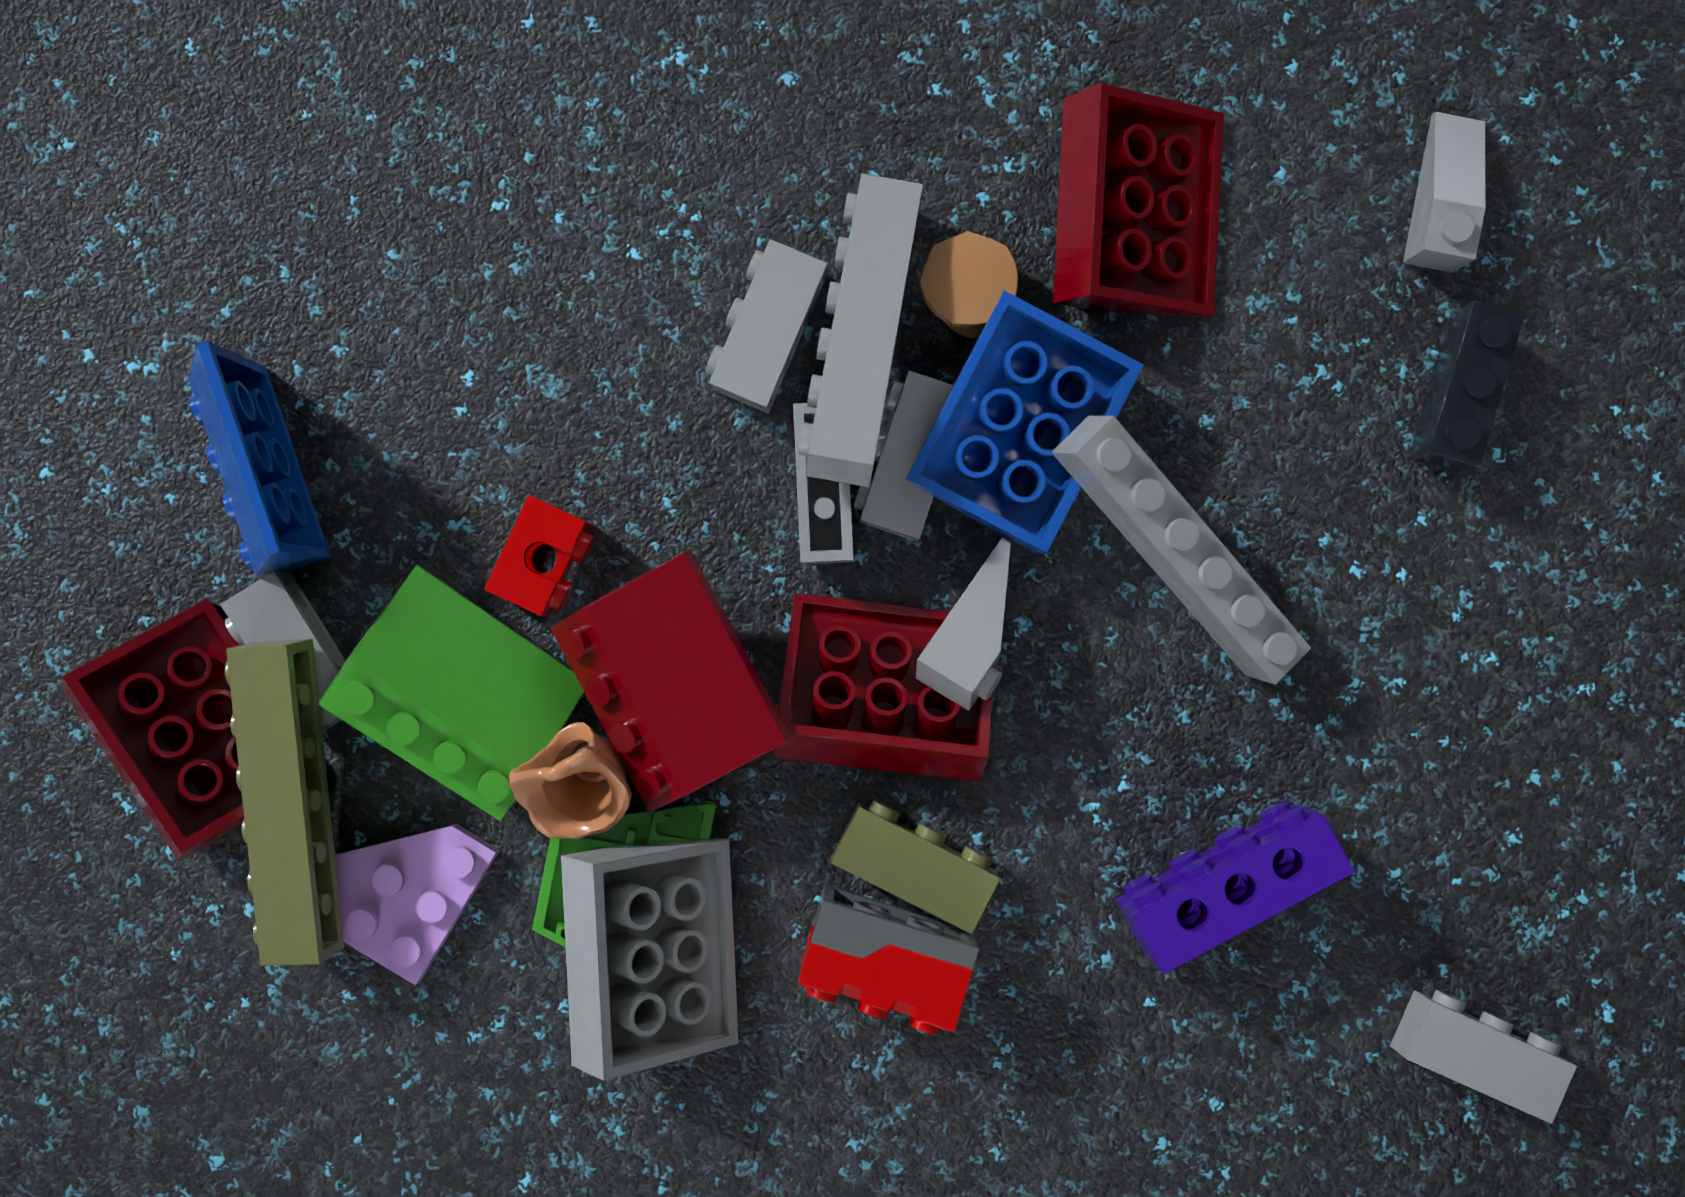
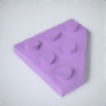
[335,824,500,986]

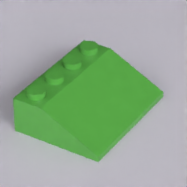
[318,564,584,821]

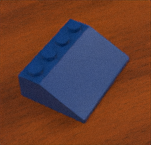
[905,290,1144,554]
[188,341,331,577]

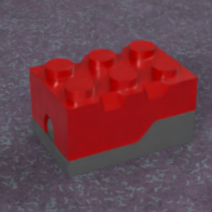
[798,884,979,1034]

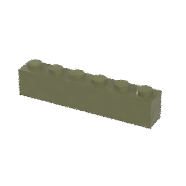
[225,639,344,966]

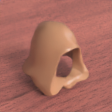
[509,722,632,840]

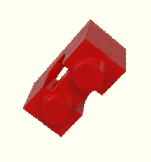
[484,495,595,616]

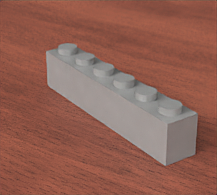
[798,173,923,487]
[1051,416,1311,685]

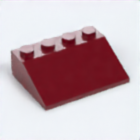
[1053,83,1224,317]
[550,549,792,813]
[774,593,993,782]
[62,598,244,862]

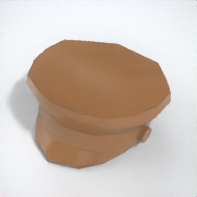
[919,231,1019,338]

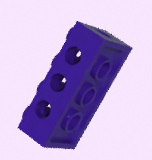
[1115,801,1355,974]

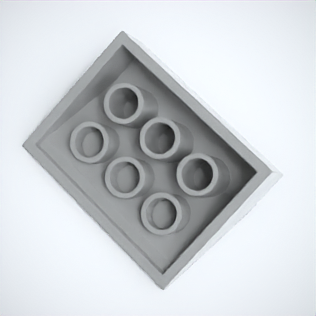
[561,838,739,1081]

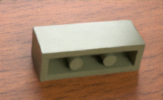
[831,799,1000,934]

